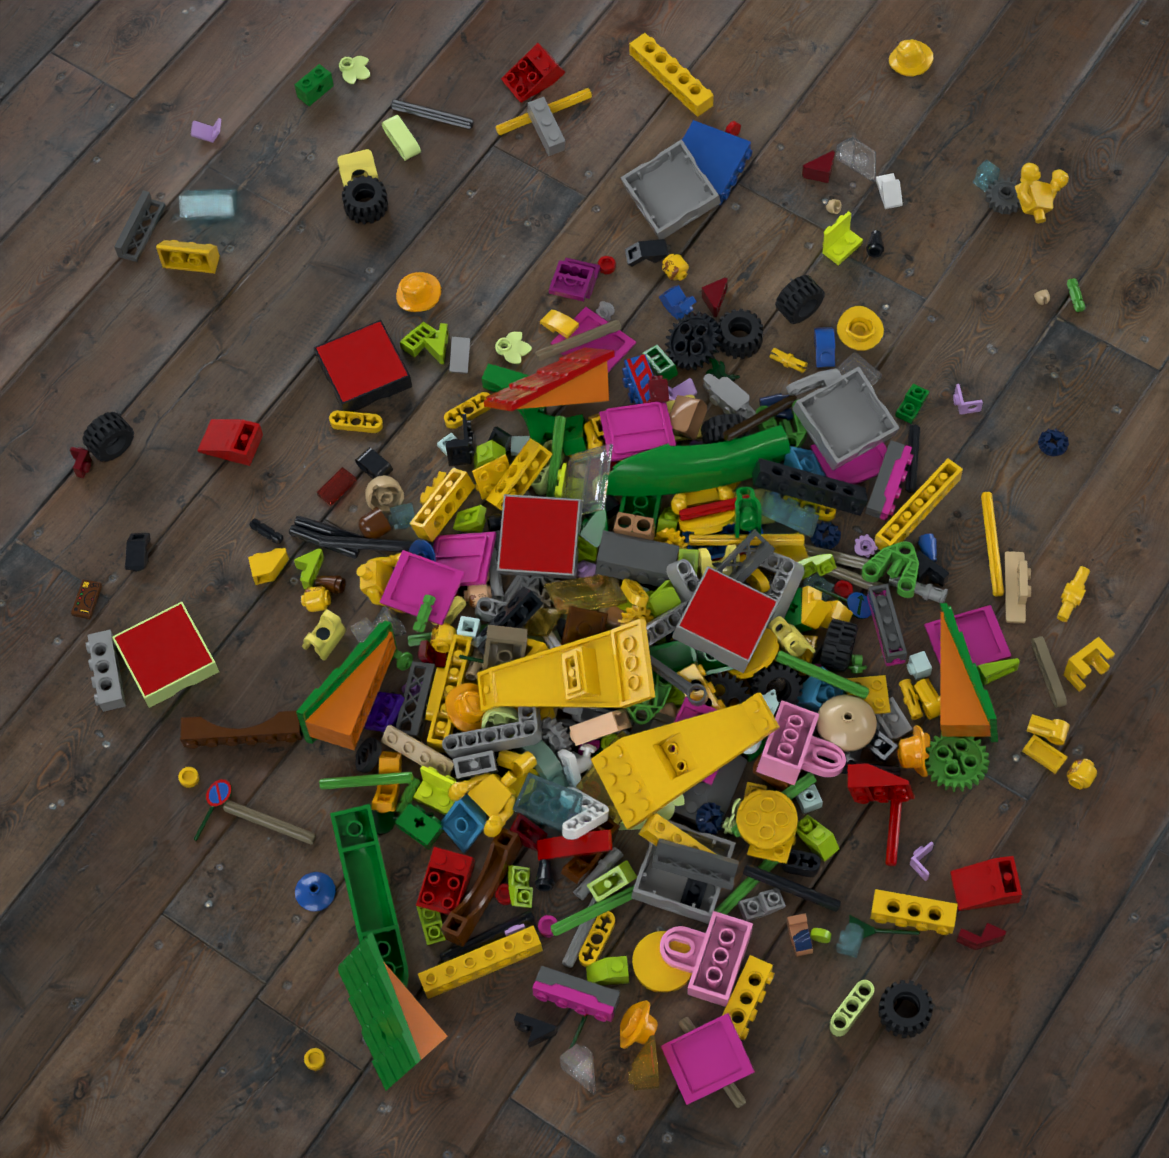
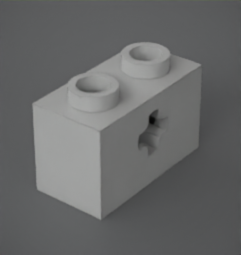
[453,750,498,780]

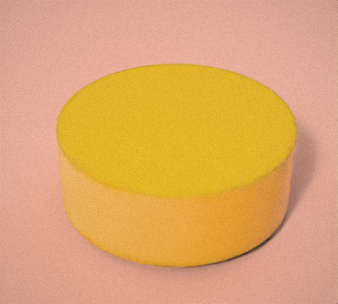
[178,767,199,788]
[304,1048,326,1071]

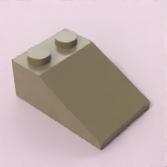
[482,625,527,671]

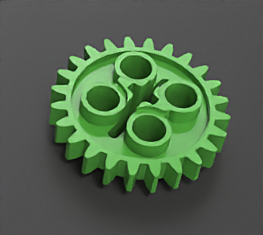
[925,733,989,792]

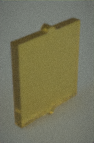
[524,608,563,637]

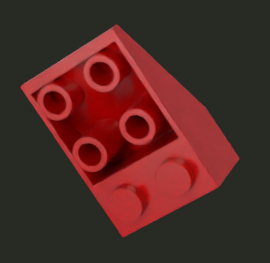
[501,43,566,103]
[197,419,263,466]
[848,764,915,804]
[416,847,476,915]
[950,856,1022,911]

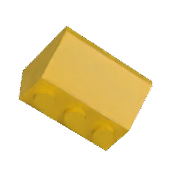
[156,240,220,274]

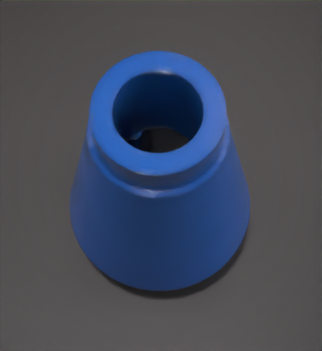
[918,534,937,562]

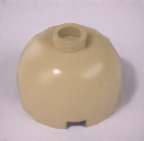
[365,475,404,514]

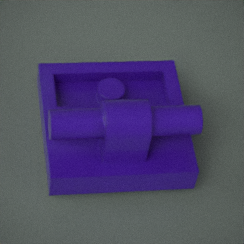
[363,692,405,735]

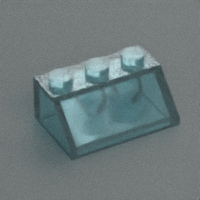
[179,189,238,220]
[760,491,819,537]
[512,773,583,832]

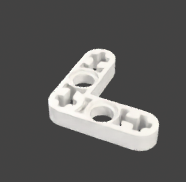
[561,787,609,840]

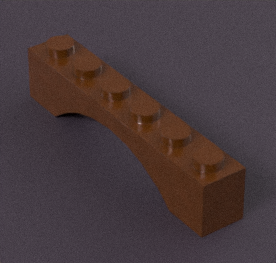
[180,710,302,749]
[441,828,523,947]

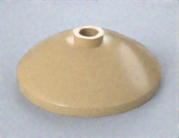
[816,695,877,752]

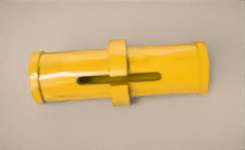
[770,348,808,373]
[899,679,923,720]

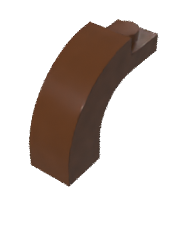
[561,818,620,884]

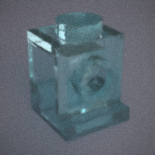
[973,159,1000,192]
[388,503,415,530]
[803,573,835,601]
[836,923,864,958]

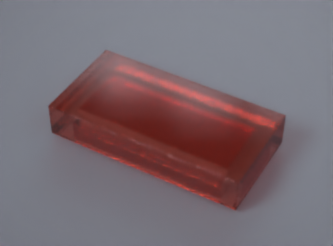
[317,467,357,506]

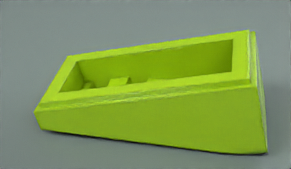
[400,322,436,358]
[977,658,1020,685]

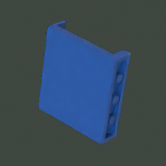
[682,120,753,205]

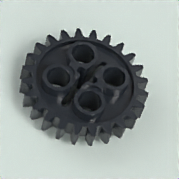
[665,311,723,371]
[695,672,753,708]

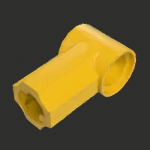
[913,679,940,720]
[1027,714,1070,745]
[497,750,537,777]

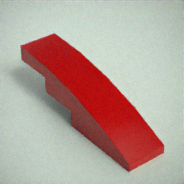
[537,830,613,861]

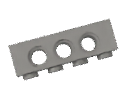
[86,630,126,712]

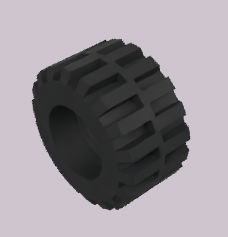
[342,175,388,224]
[775,275,825,324]
[718,309,763,359]
[82,412,134,462]
[701,413,750,444]
[820,618,858,672]
[749,660,803,714]
[878,980,933,1038]

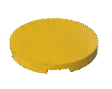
[678,509,735,535]
[728,628,779,679]
[736,790,798,850]
[632,931,692,992]

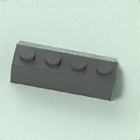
[595,530,679,587]

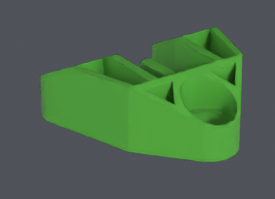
[756,399,807,448]
[861,541,919,598]
[625,674,672,725]

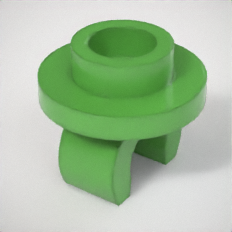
[393,650,413,671]
[847,654,867,673]

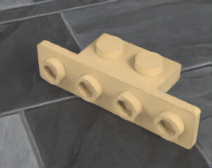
[1005,551,1031,624]
[381,725,454,776]

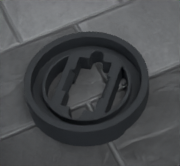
[355,737,382,773]

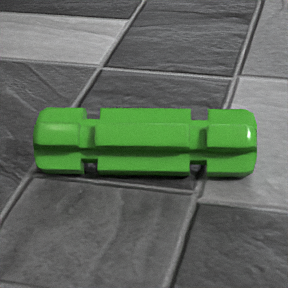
[1067,278,1085,312]
[413,595,436,633]
[396,777,420,814]

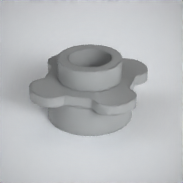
[596,301,615,322]

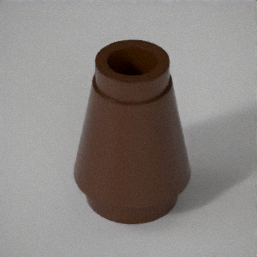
[316,575,346,594]

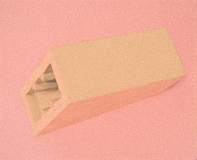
[569,708,632,746]

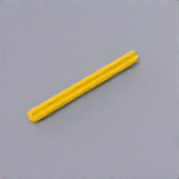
[496,88,592,135]
[981,492,1004,597]
[689,534,805,546]

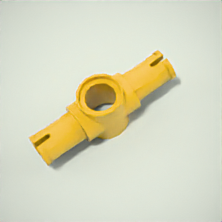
[1057,566,1090,622]

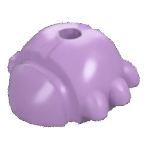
[854,534,878,558]

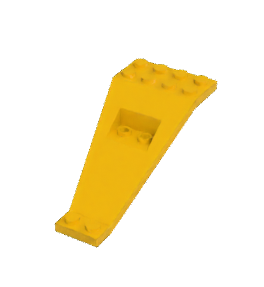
[477,619,655,712]
[591,693,780,829]

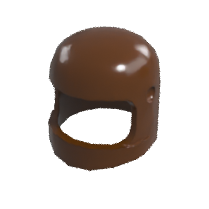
[358,506,392,539]

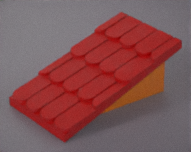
[484,347,615,411]

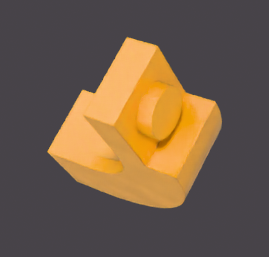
[371,751,402,813]

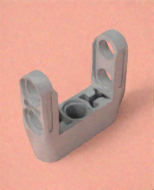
[786,368,842,396]

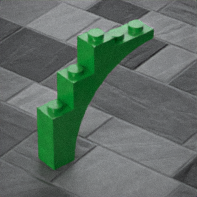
[482,363,555,446]

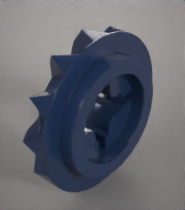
[1038,428,1069,456]
[810,521,841,549]
[696,802,725,835]

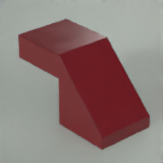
[956,923,1007,950]

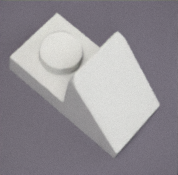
[876,173,903,209]

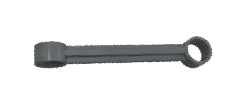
[650,655,708,706]

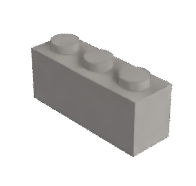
[527,97,565,156]

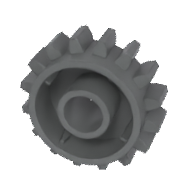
[985,177,1022,215]

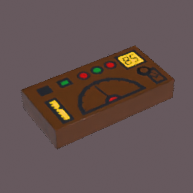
[71,579,102,619]

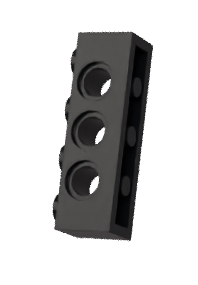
[470,587,544,657]

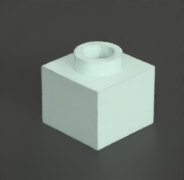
[457,616,481,640]
[907,651,932,680]
[796,784,823,814]

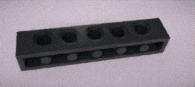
[752,458,868,516]

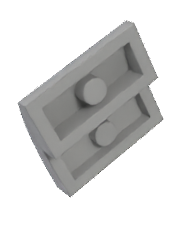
[875,697,913,742]

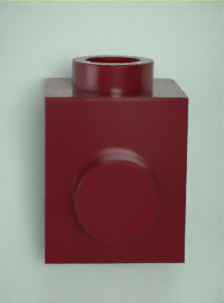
[647,375,669,403]
[70,447,92,479]
[418,640,449,668]

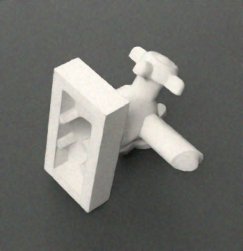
[557,744,598,790]

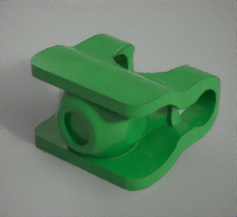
[734,487,762,538]

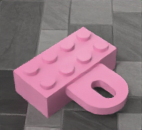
[756,700,846,786]
[660,911,753,1007]

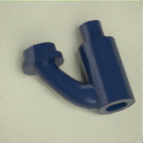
[759,393,793,421]

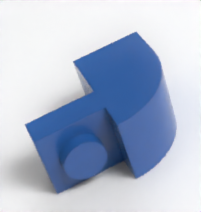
[658,285,697,319]
[814,327,835,367]

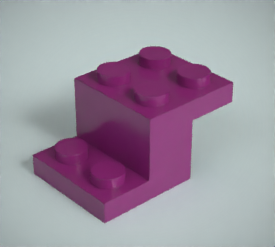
[549,257,600,302]

